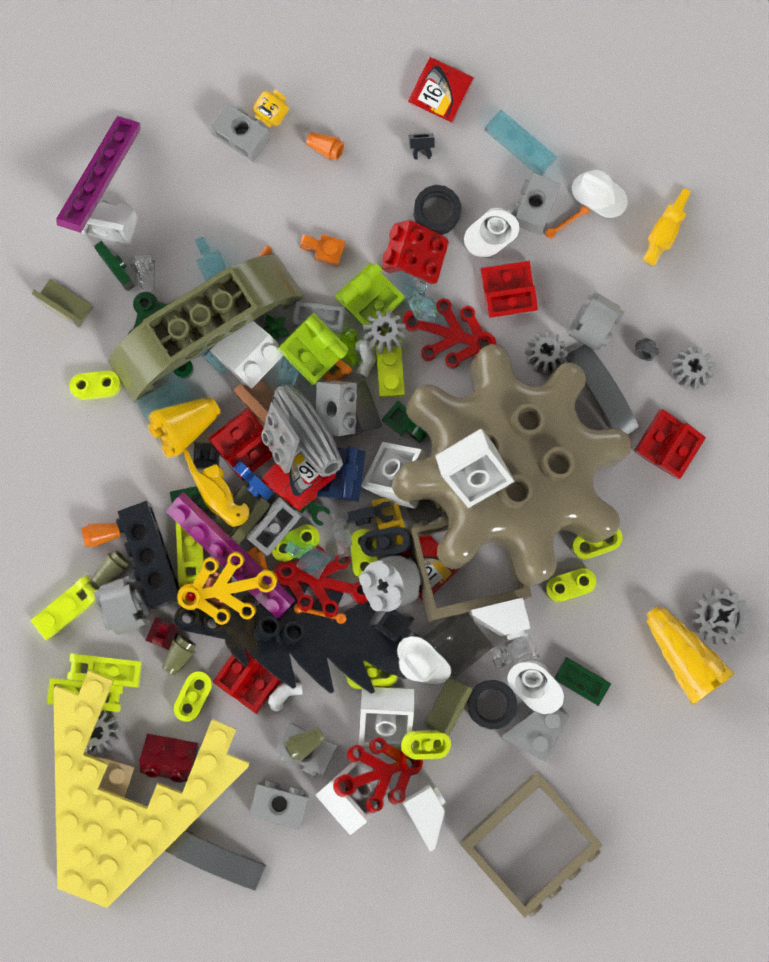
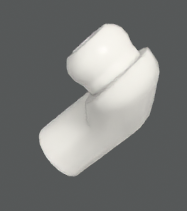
[355,340,377,378]
[268,682,303,711]

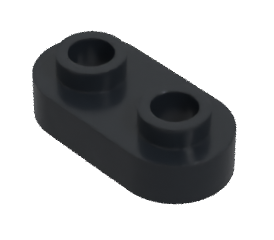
[360,527,412,557]

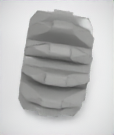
[363,310,406,354]
[524,331,568,374]
[671,347,715,390]
[87,711,121,755]

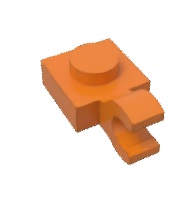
[300,234,345,267]

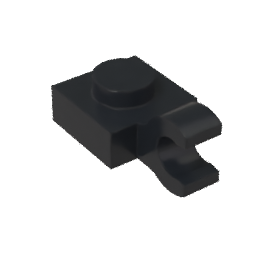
[347,502,394,527]
[375,610,421,643]

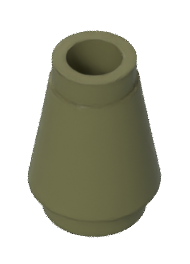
[92,550,130,587]
[162,635,197,675]
[284,727,325,762]

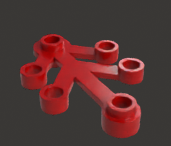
[403,298,497,369]
[274,546,368,618]
[333,737,423,813]

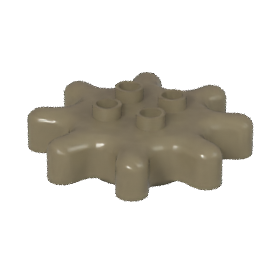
[392,344,631,586]

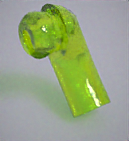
[340,328,361,367]

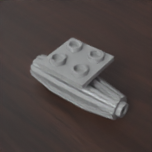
[261,384,343,477]

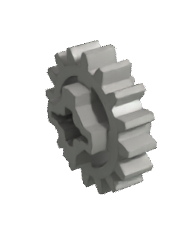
[692,589,750,644]

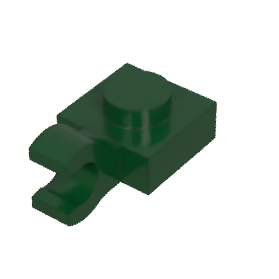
[382,400,426,443]
[290,501,331,526]

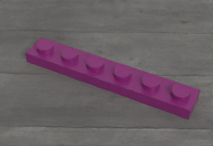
[56,116,141,233]
[166,492,295,619]

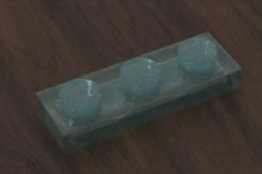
[484,110,557,175]

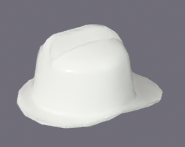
[572,170,628,218]
[464,208,520,257]
[397,636,451,684]
[507,660,564,714]

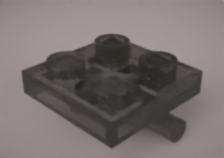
[422,612,494,679]

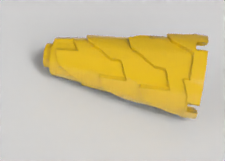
[646,606,735,705]

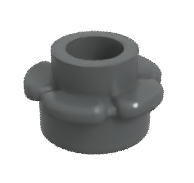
[635,338,659,361]

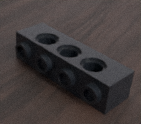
[116,501,180,609]

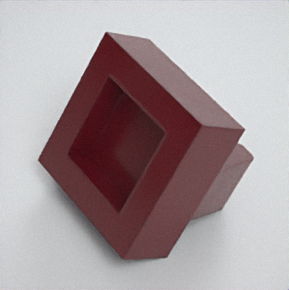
[145,617,179,650]

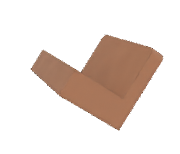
[233,379,275,426]

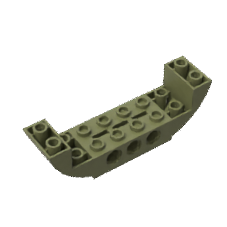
[108,255,305,403]

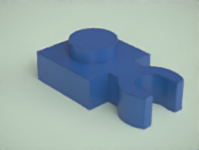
[234,461,274,500]

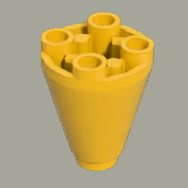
[147,397,221,459]

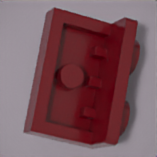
[139,733,198,783]

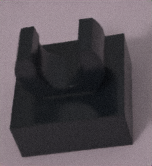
[408,133,435,160]
[193,442,220,469]

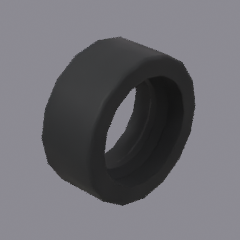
[413,185,461,235]
[467,680,517,730]

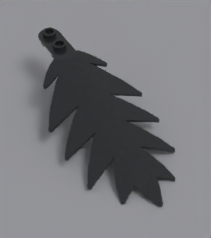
[174,582,414,694]

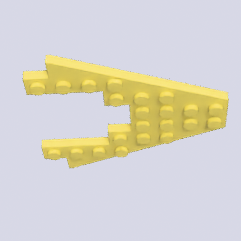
[53,670,250,908]

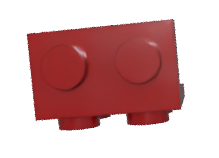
[382,220,449,284]

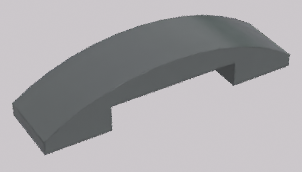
[565,345,639,434]
[165,830,266,890]

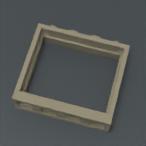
[409,516,532,622]
[459,771,603,918]

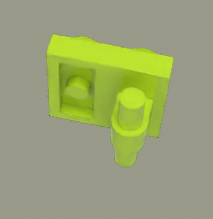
[335,262,405,326]
[277,313,349,385]

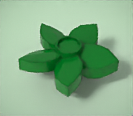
[263,315,290,342]

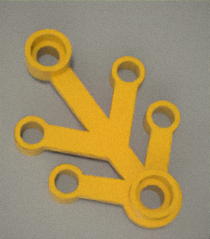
[177,552,277,625]

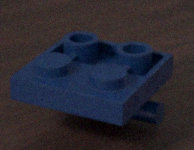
[317,446,366,502]

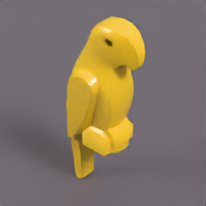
[643,188,691,266]
[183,450,249,527]

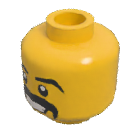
[253,89,289,128]

